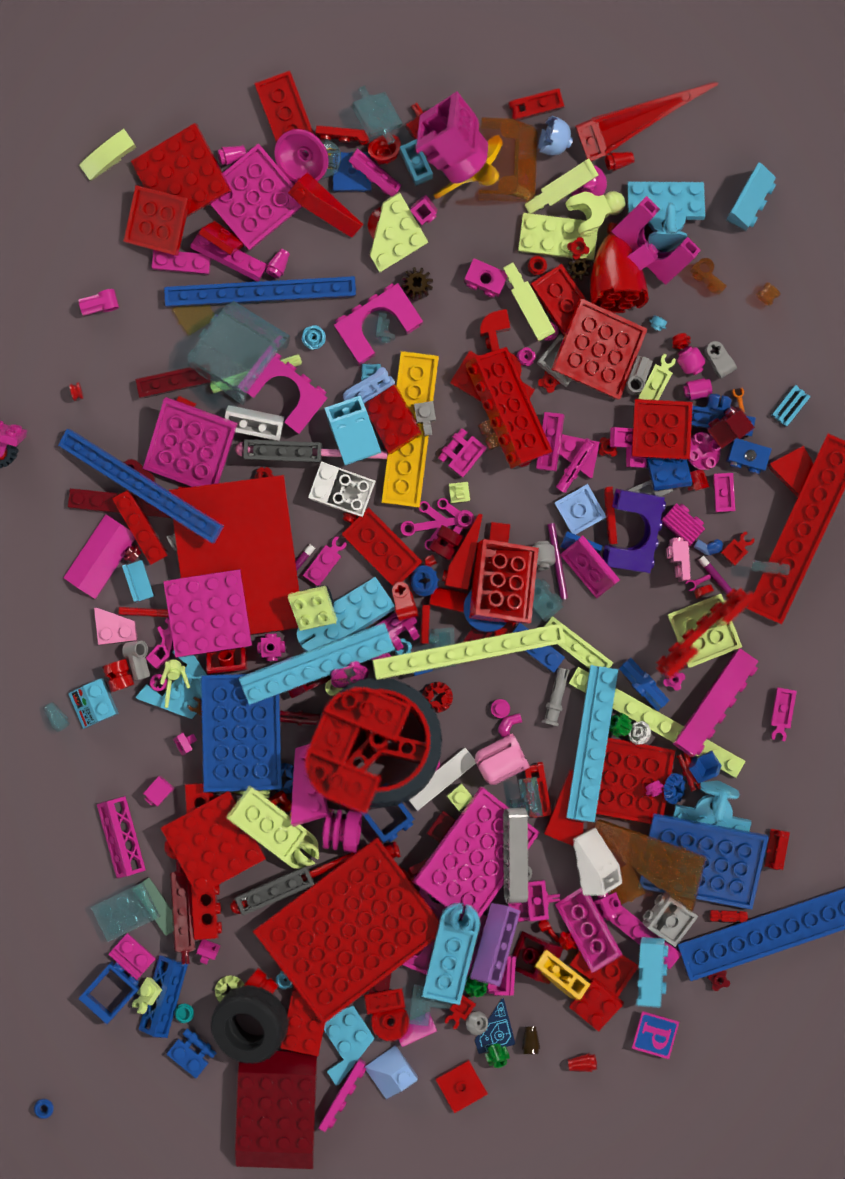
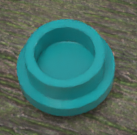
[175,1003,194,1023]

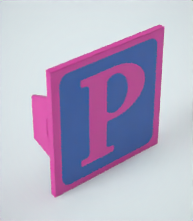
[632,1011,679,1059]

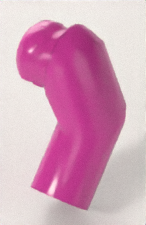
[498,713,522,738]

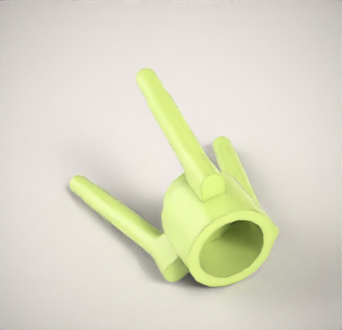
[160,660,190,708]

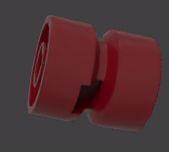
[429,525,463,561]

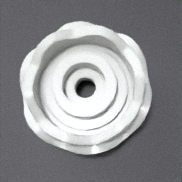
[629,721,651,745]

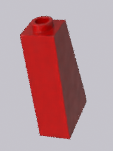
[767,446,813,498]
[544,769,584,846]

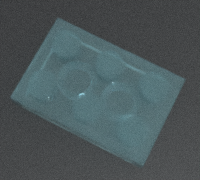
[91,882,160,942]

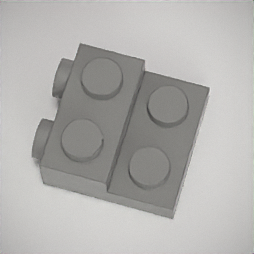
[642,892,699,947]

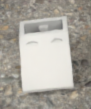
[308,462,376,517]
[574,828,622,895]

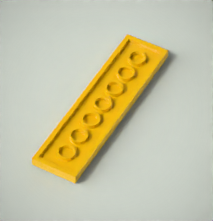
[382,351,439,508]

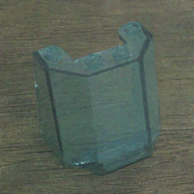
[187,301,290,405]

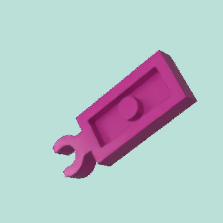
[303,536,347,586]
[770,687,797,741]

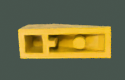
[535,950,590,1000]

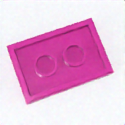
[560,536,620,599]

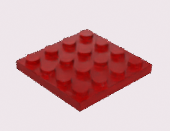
[131,123,232,218]
[551,299,648,400]
[596,738,675,824]
[161,791,266,896]

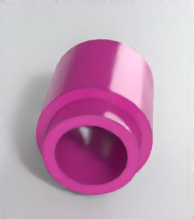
[683,378,713,400]

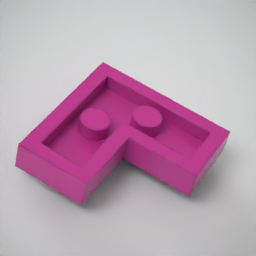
[610,427,646,468]

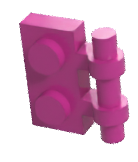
[438,428,487,478]

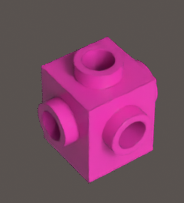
[257,634,285,661]
[593,892,623,921]

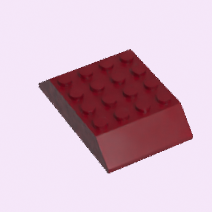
[235,1051,317,1169]

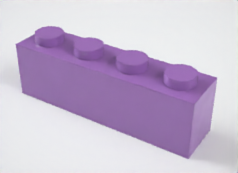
[471,903,520,986]

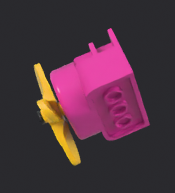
[416,91,503,199]

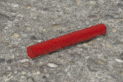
[119,607,169,617]

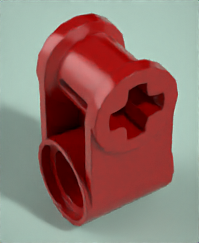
[392,582,418,621]

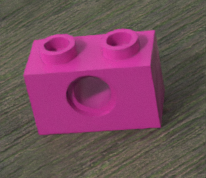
[464,258,508,298]

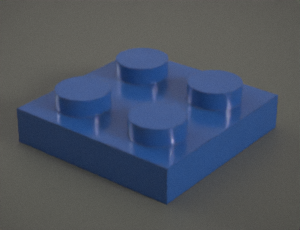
[646,458,692,491]

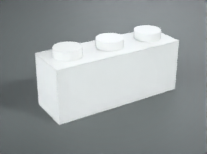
[225,405,285,441]

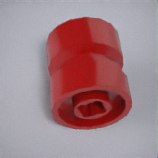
[102,659,134,692]
[243,968,279,994]

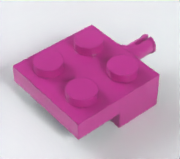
[508,879,560,922]

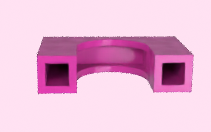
[612,196,701,285]
[334,284,423,366]
[239,350,327,434]

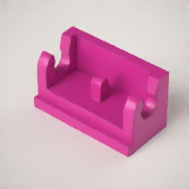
[487,955,516,996]

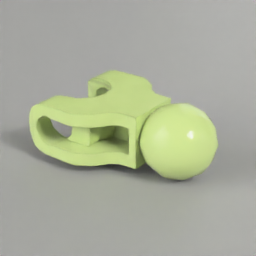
[565,191,625,236]

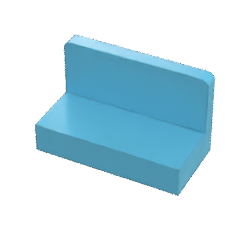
[122,560,155,603]

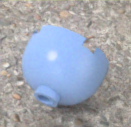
[538,116,573,156]

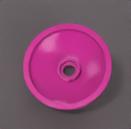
[275,129,329,183]

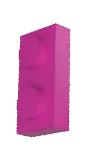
[713,473,735,513]

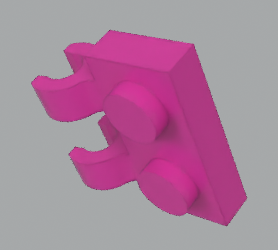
[375,612,420,651]

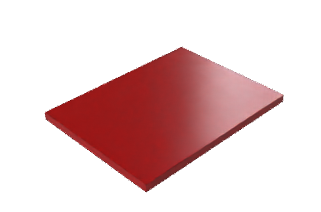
[169,475,299,634]
[253,837,440,1025]

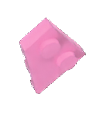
[94,608,137,645]

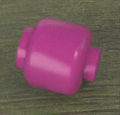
[677,346,706,375]

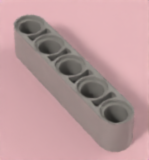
[503,808,528,903]

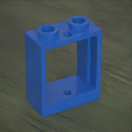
[362,782,415,843]
[78,962,140,1024]

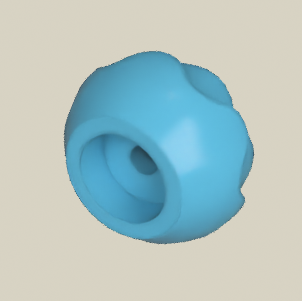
[302,325,326,349]

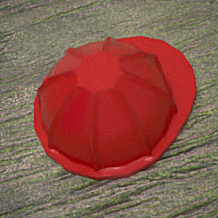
[368,134,401,165]

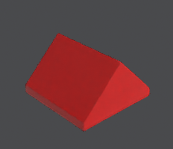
[207,647,248,674]

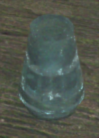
[44,702,70,732]

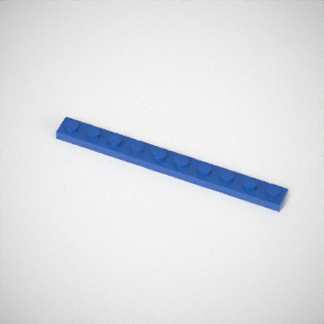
[164,276,356,307]
[58,429,224,543]

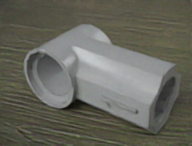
[625,356,653,395]
[122,641,150,680]

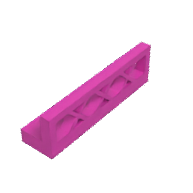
[97,796,146,878]

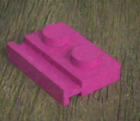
[108,933,156,980]

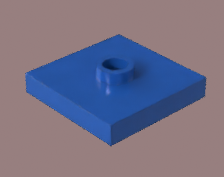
[333,152,371,192]

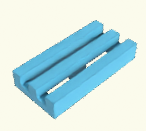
[772,385,811,427]

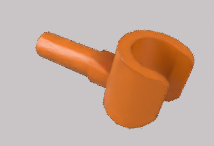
[732,388,745,413]

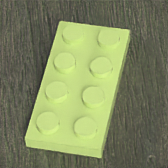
[518,213,598,261]

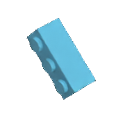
[726,162,776,231]

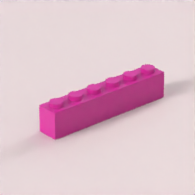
[673,648,759,757]

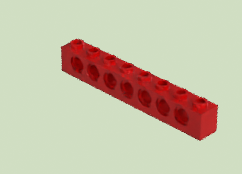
[185,783,222,940]

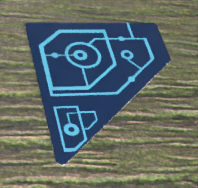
[475,998,515,1054]

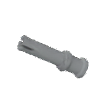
[542,667,570,727]

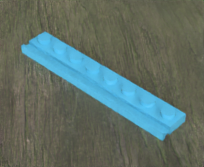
[239,623,395,705]
[566,665,618,822]

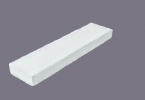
[409,748,476,811]

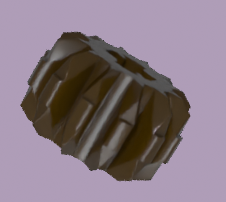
[401,267,433,300]

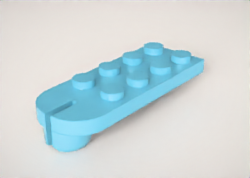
[297,577,395,652]
[422,903,480,1005]

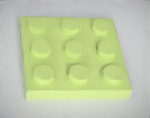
[667,594,742,668]

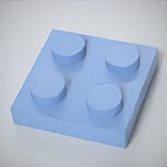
[554,484,606,535]

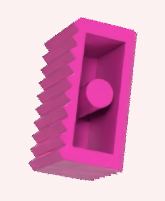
[661,503,705,546]

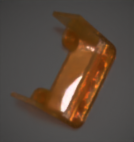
[478,117,538,202]

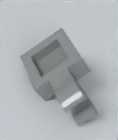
[414,401,436,436]

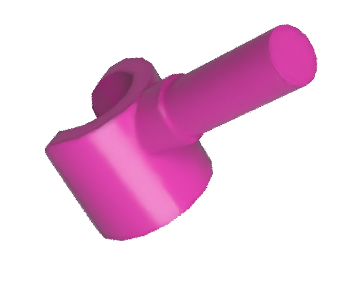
[685,574,711,591]

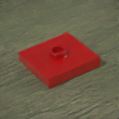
[199,221,244,255]
[435,1060,488,1113]

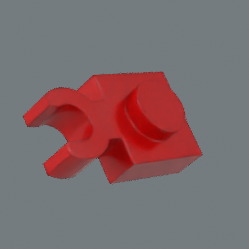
[721,531,755,566]
[445,994,476,1029]

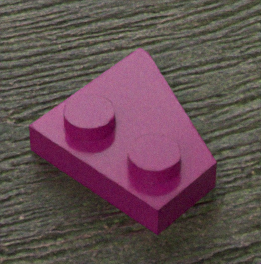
[559,434,600,479]

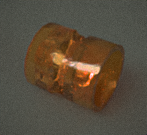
[478,420,501,450]

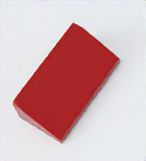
[429,587,468,613]

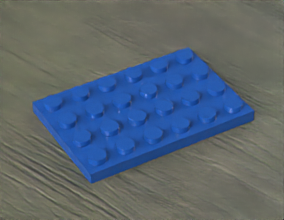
[201,674,281,792]
[638,813,769,909]

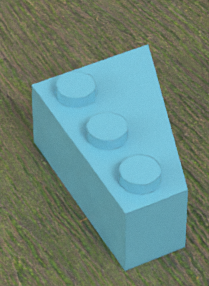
[637,937,668,1007]

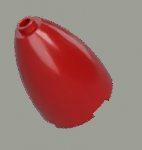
[590,233,649,314]

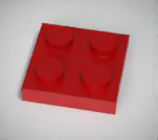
[569,978,624,1032]

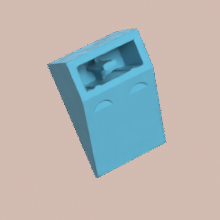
[324,395,381,465]

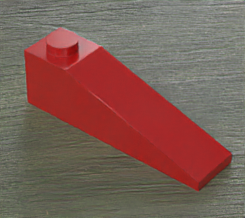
[288,172,364,238]
[442,514,483,590]

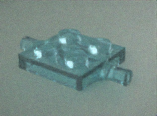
[351,86,403,144]

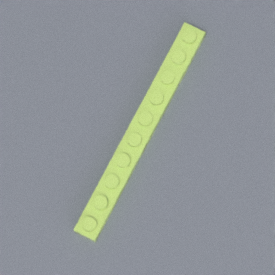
[372,623,565,679]
[568,667,746,778]

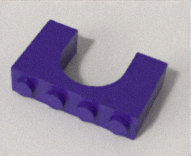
[602,488,666,573]

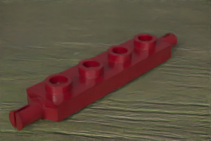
[170,859,195,964]

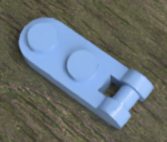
[343,367,395,403]

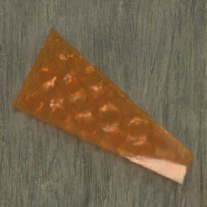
[595,819,707,912]

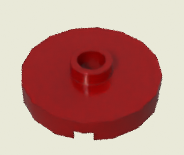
[371,1008,410,1042]

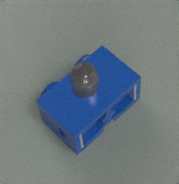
[726,438,772,474]

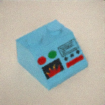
[68,678,119,729]

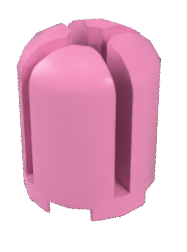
[475,733,530,785]

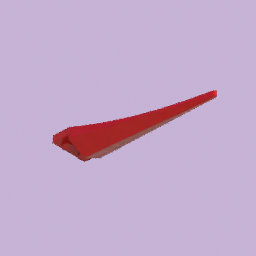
[575,82,718,161]

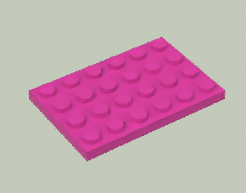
[413,787,540,919]

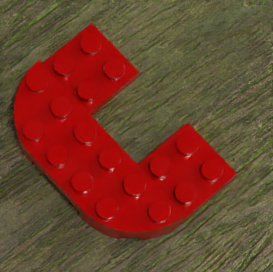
[656,588,756,680]
[305,687,412,815]

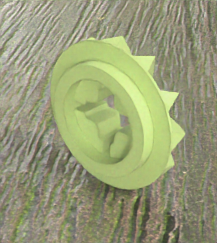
[215,976,244,1003]

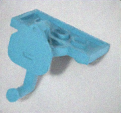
[627,182,705,252]
[672,781,752,831]

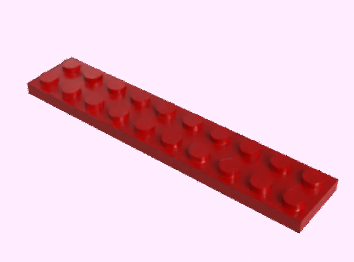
[747,433,845,624]

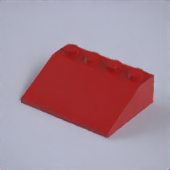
[469,539,539,624]

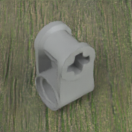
[704,341,737,379]

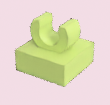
[449,482,470,503]

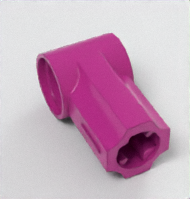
[78,289,119,316]

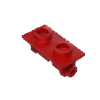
[764,829,790,870]

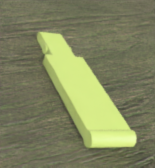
[524,159,599,214]
[503,262,555,342]

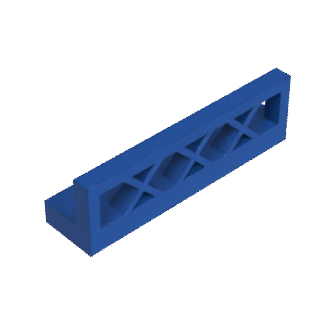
[138,955,188,1038]

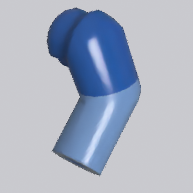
[693,539,723,555]

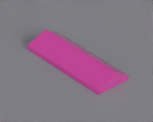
[64,515,135,599]
[555,888,622,973]

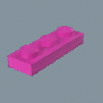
[349,148,401,197]
[152,250,211,275]
[536,412,565,471]

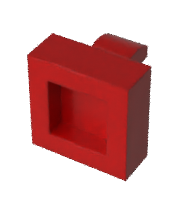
[688,470,709,491]

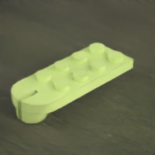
[226,786,319,869]

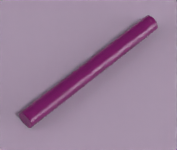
[547,523,568,600]

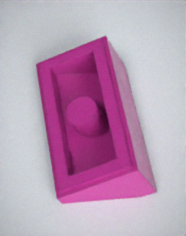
[399,1012,437,1047]

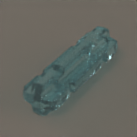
[751,560,790,575]

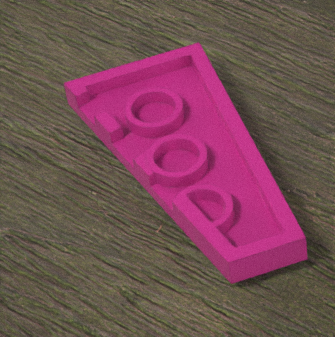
[291,743,329,827]

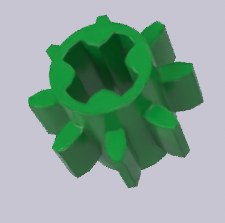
[609,713,632,738]
[464,974,488,998]
[485,1044,510,1068]

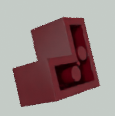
[707,406,755,449]

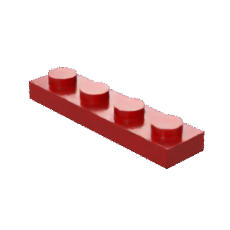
[112,490,168,565]

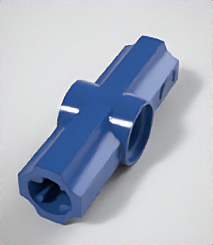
[618,658,669,711]

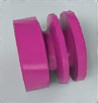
[322,808,362,853]

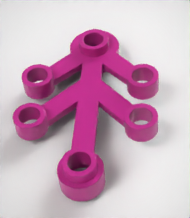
[401,498,475,551]

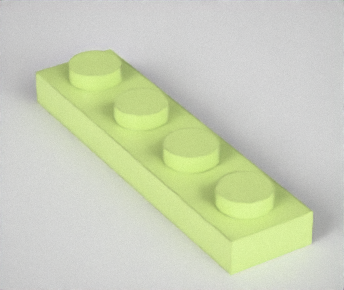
[544,616,613,669]

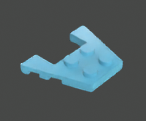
[136,650,207,719]
[324,1005,375,1086]

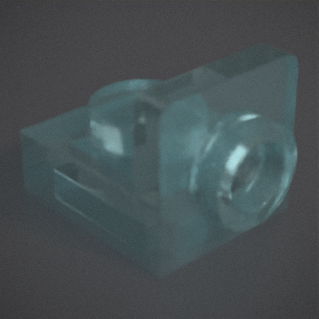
[376,312,395,343]

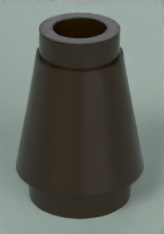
[521,1027,541,1054]

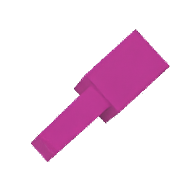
[145,618,173,669]

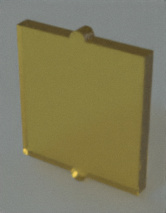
[172,305,217,336]

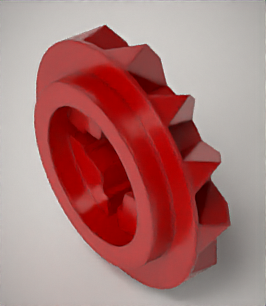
[423,682,453,712]

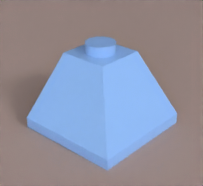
[365,1045,418,1099]

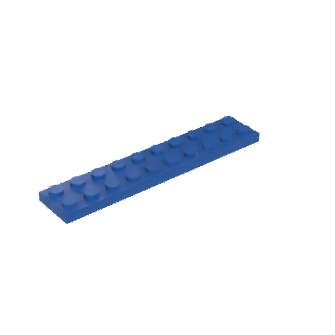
[678,888,845,982]

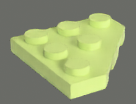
[369,193,428,272]

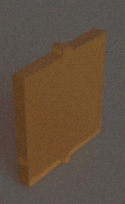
[610,863,646,905]

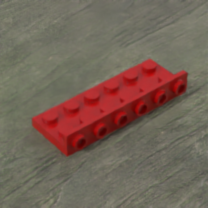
[465,347,553,469]

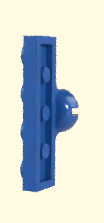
[692,394,756,436]

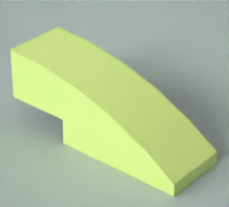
[79,129,136,181]

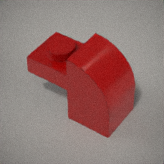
[480,309,511,352]

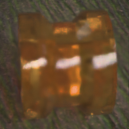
[756,282,781,306]

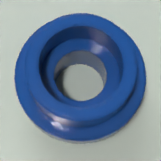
[34,1099,54,1119]

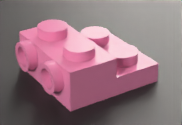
[666,538,691,582]

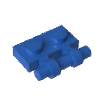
[166,1029,217,1078]

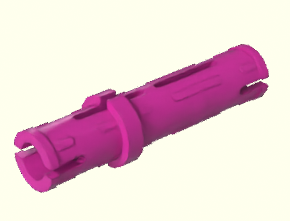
[556,438,596,493]

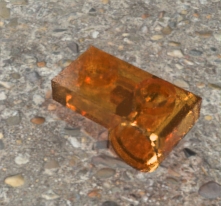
[690,258,727,295]

